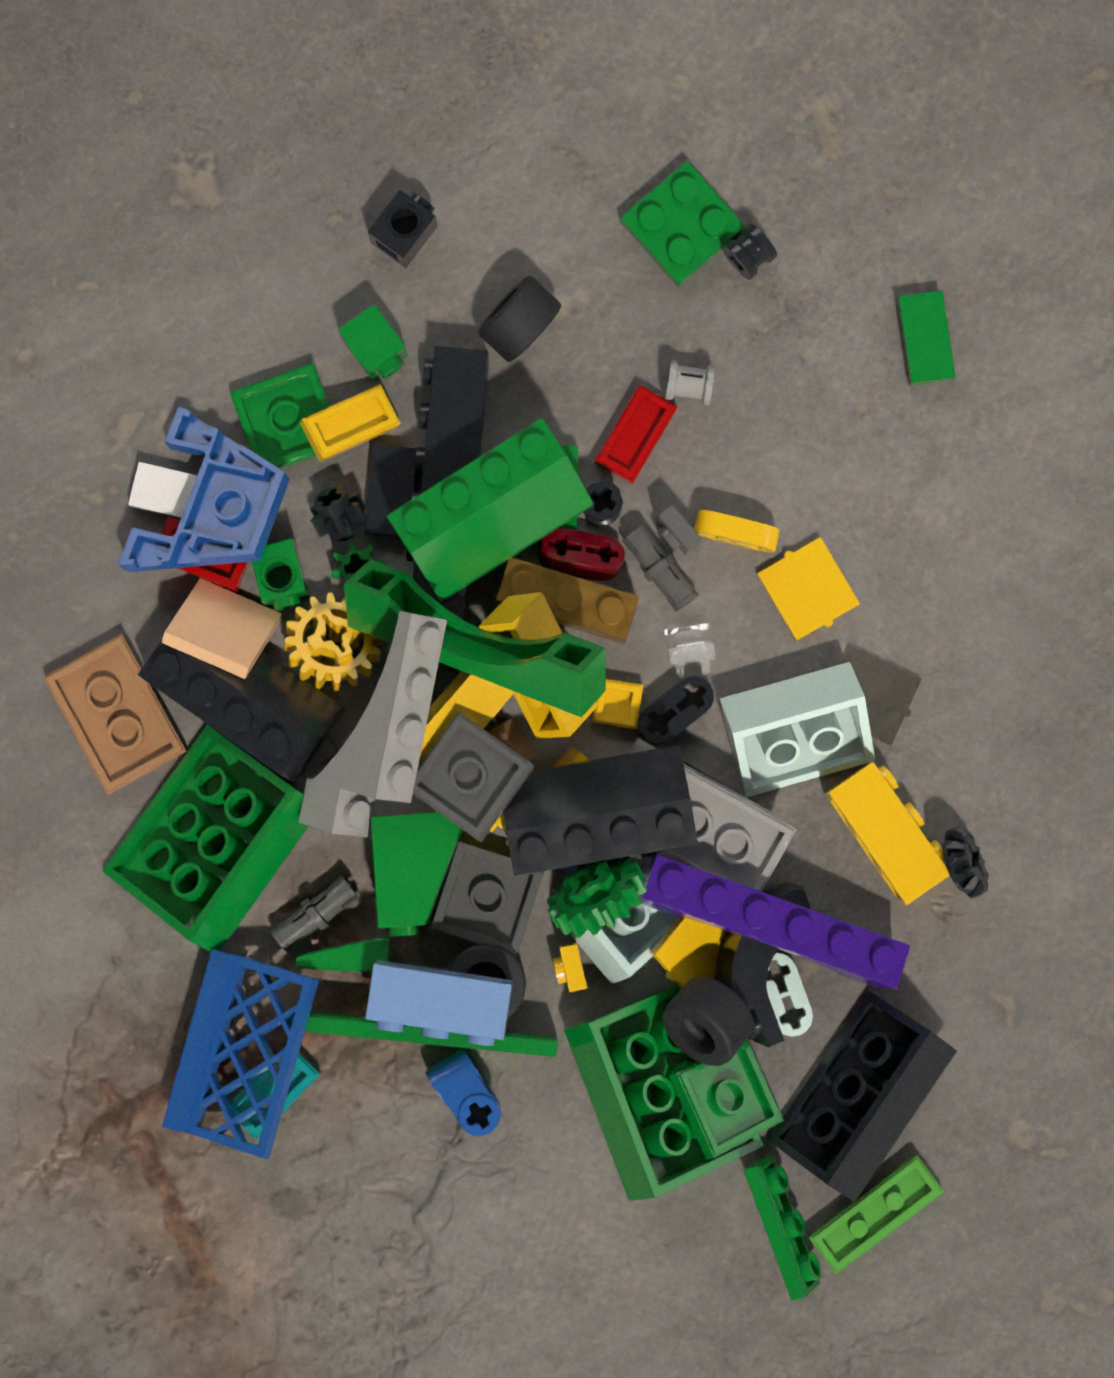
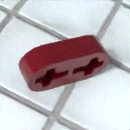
[537,528,625,581]

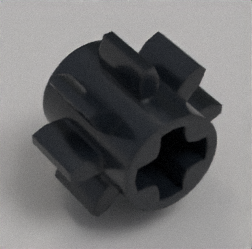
[310,486,367,542]

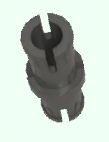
[622,524,698,612]
[270,875,359,954]

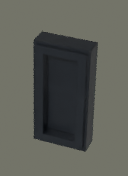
[364,444,417,538]

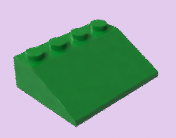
[102,725,309,952]
[564,984,764,1201]

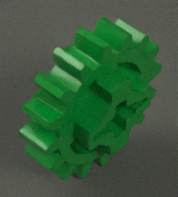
[547,856,647,938]

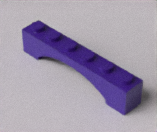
[639,854,911,989]

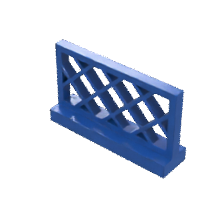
[162,949,319,1159]

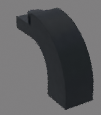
[716,882,812,1048]

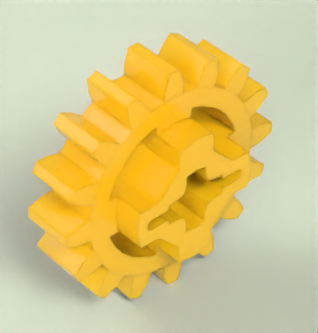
[284,593,382,691]

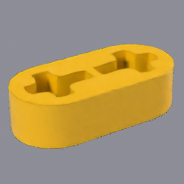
[694,510,780,553]

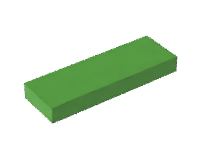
[807,1154,944,1274]

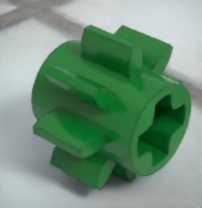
[331,541,387,594]

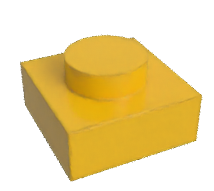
[553,942,587,992]

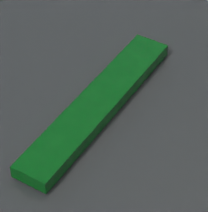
[283,1011,558,1057]

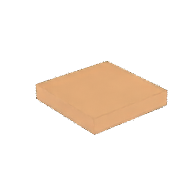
[162,578,282,679]

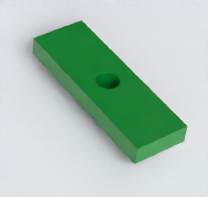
[743,1155,821,1301]

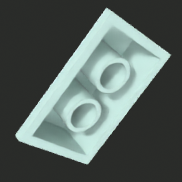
[720,662,875,798]

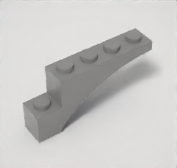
[298,611,447,837]

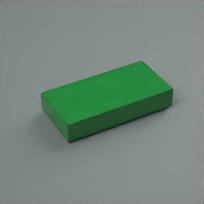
[897,290,956,386]

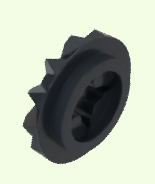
[942,826,989,898]

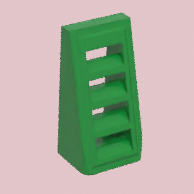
[296,936,392,973]

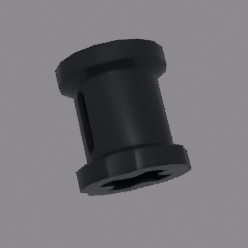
[583,480,623,526]

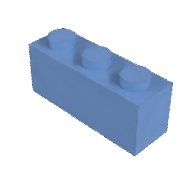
[365,960,513,1046]

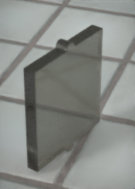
[842,646,922,746]

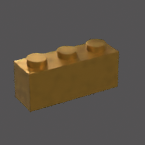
[496,558,640,644]

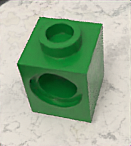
[338,304,408,381]
[252,539,310,611]

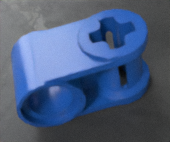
[425,1048,501,1136]

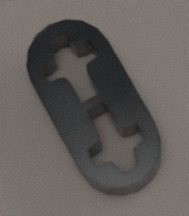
[638,676,714,745]

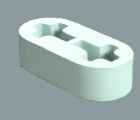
[767,953,813,1037]

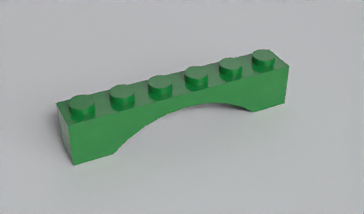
[344,559,606,718]

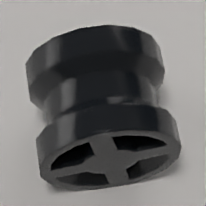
[722,223,778,280]

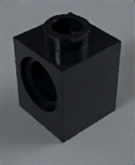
[368,190,437,268]

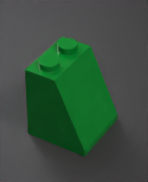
[371,812,463,937]

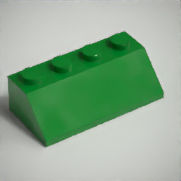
[387,418,594,602]

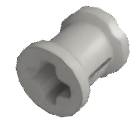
[666,360,715,405]

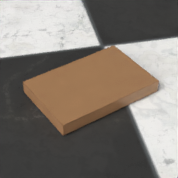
[43,634,188,795]

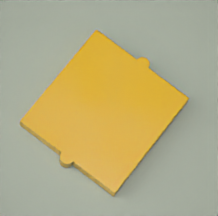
[757,537,860,641]
[650,916,727,988]

